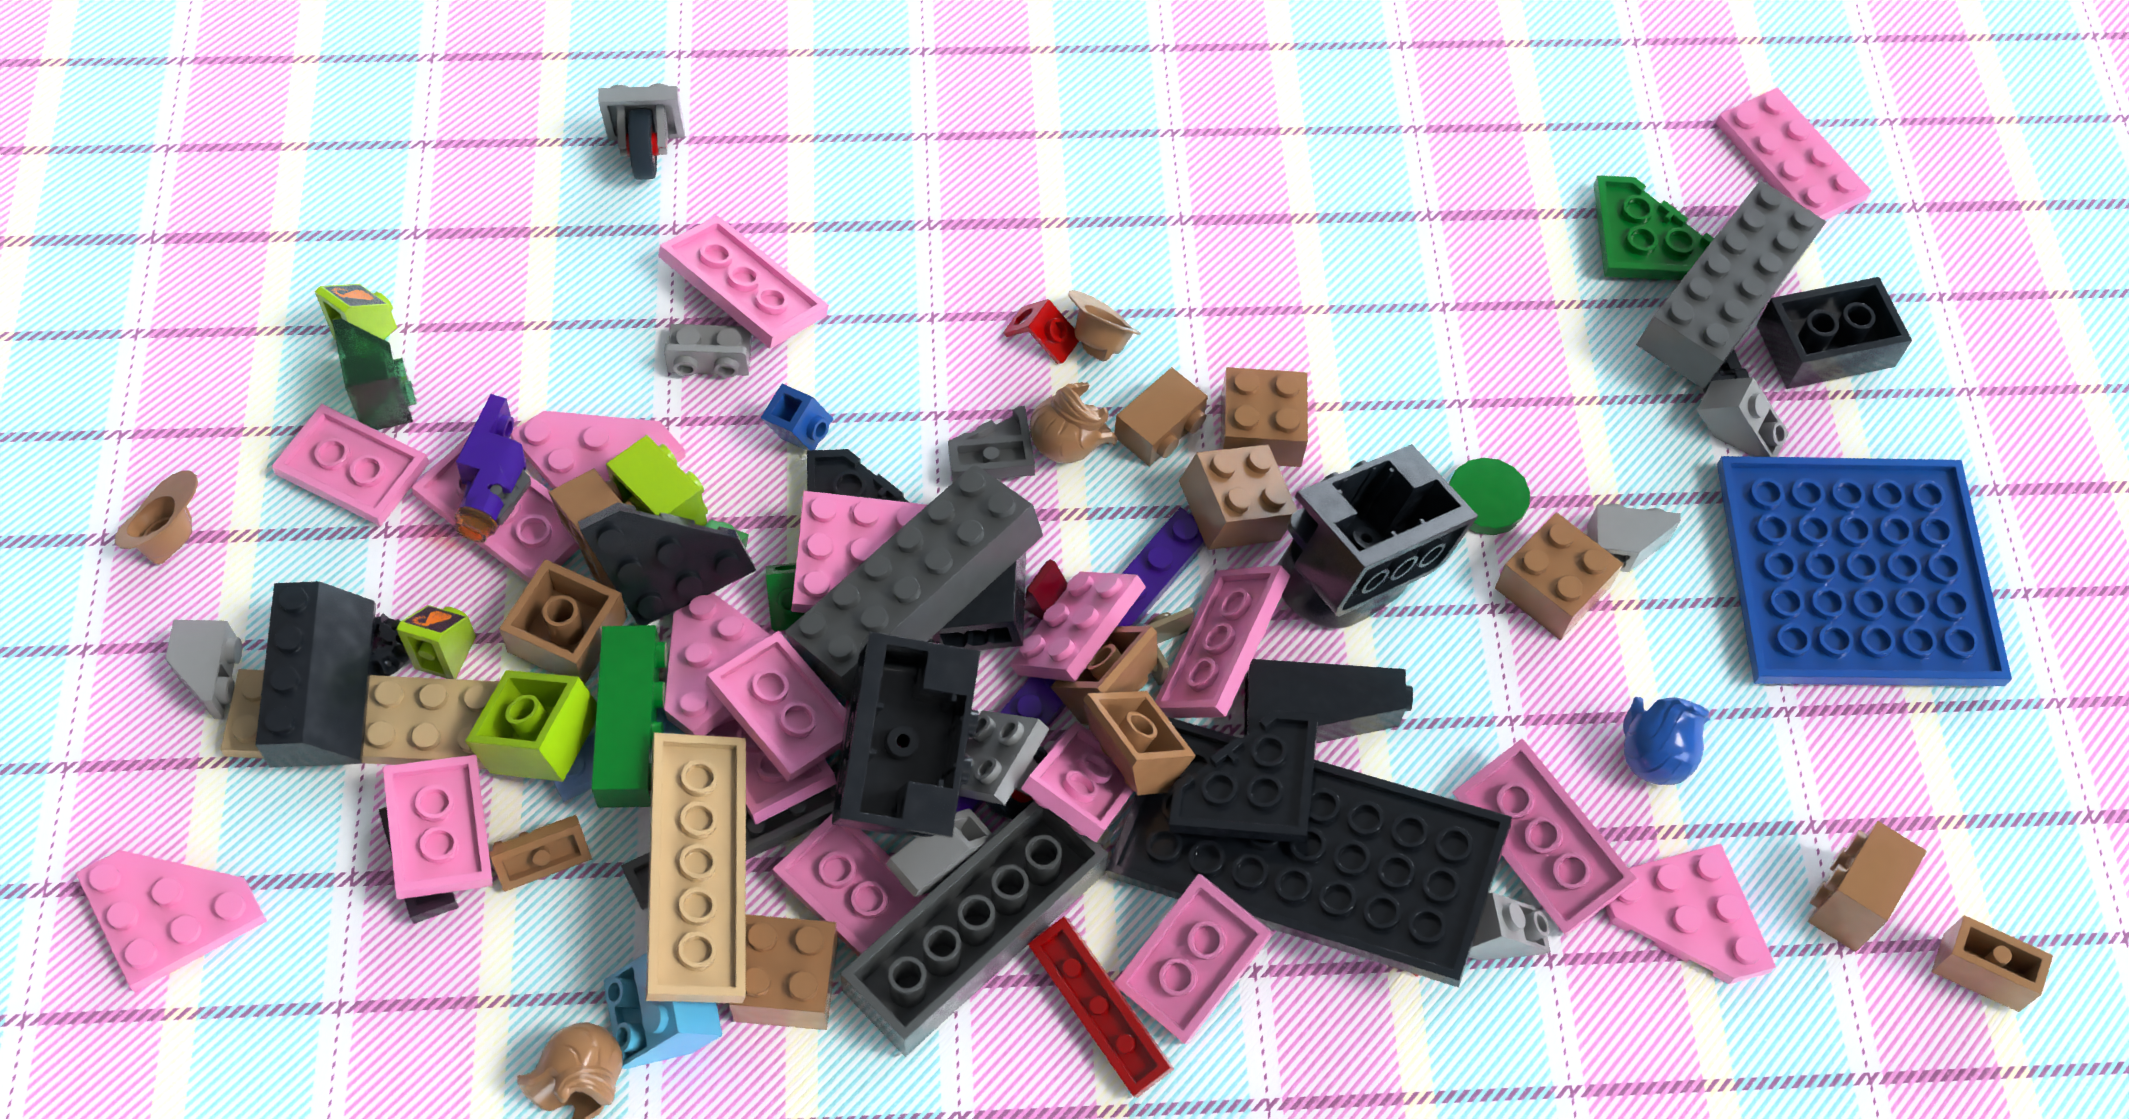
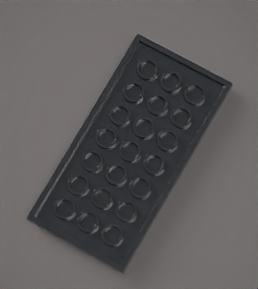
[1106,717,1512,988]

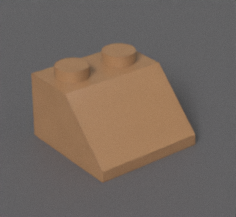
[1051,626,1158,725]
[1083,691,1196,795]

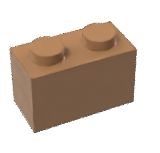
[1114,367,1208,467]
[1931,915,2053,1012]

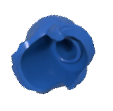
[1623,697,1710,785]

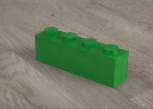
[592,625,668,808]

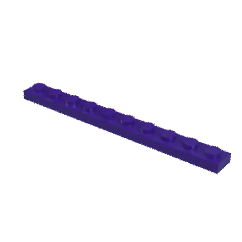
[956,507,1205,813]

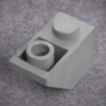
[1697,377,1789,457]
[1587,504,1681,572]
[165,619,242,720]
[886,808,994,897]
[1469,892,1551,961]

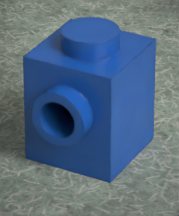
[760,383,834,450]

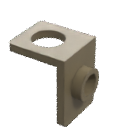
[1146,607,1195,686]

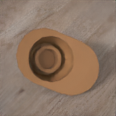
[1068,290,1141,362]
[115,470,198,565]

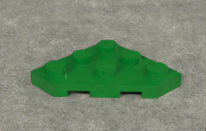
[1593,175,1714,280]

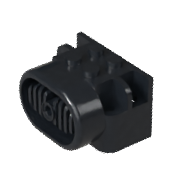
[1278,444,1478,629]
[832,632,981,837]

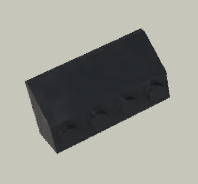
[255,581,376,768]

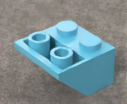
[603,952,723,1069]

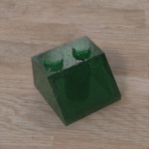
[332,318,418,430]

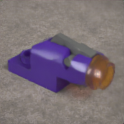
[454,394,531,543]

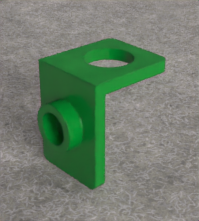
[766,563,805,631]

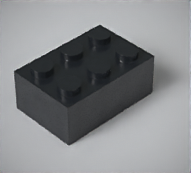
[1756,277,1913,389]

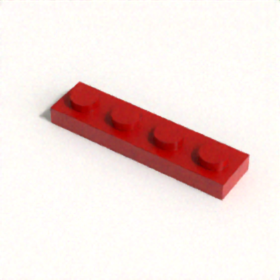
[1028,916,1175,1098]

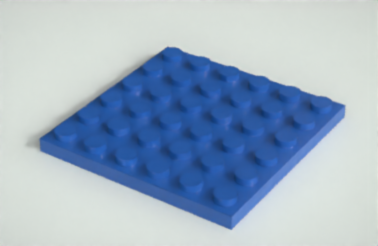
[1717,456,2012,687]

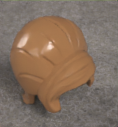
[1030,382,1117,463]
[517,1022,623,1119]

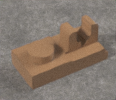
[489,815,592,892]

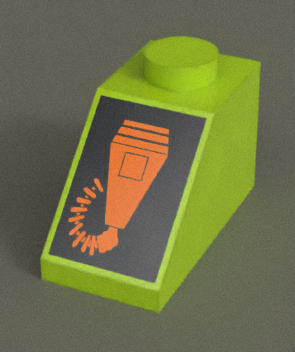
[314,284,397,359]
[396,605,476,679]

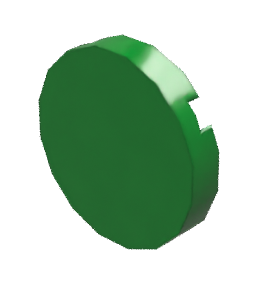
[1449,457,1530,535]

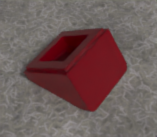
[1025,559,1068,620]

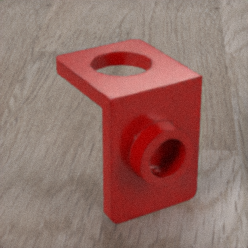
[1003,299,1079,364]

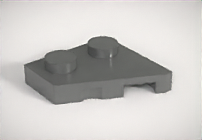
[948,406,1035,482]

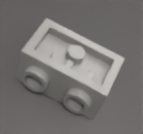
[664,324,753,377]

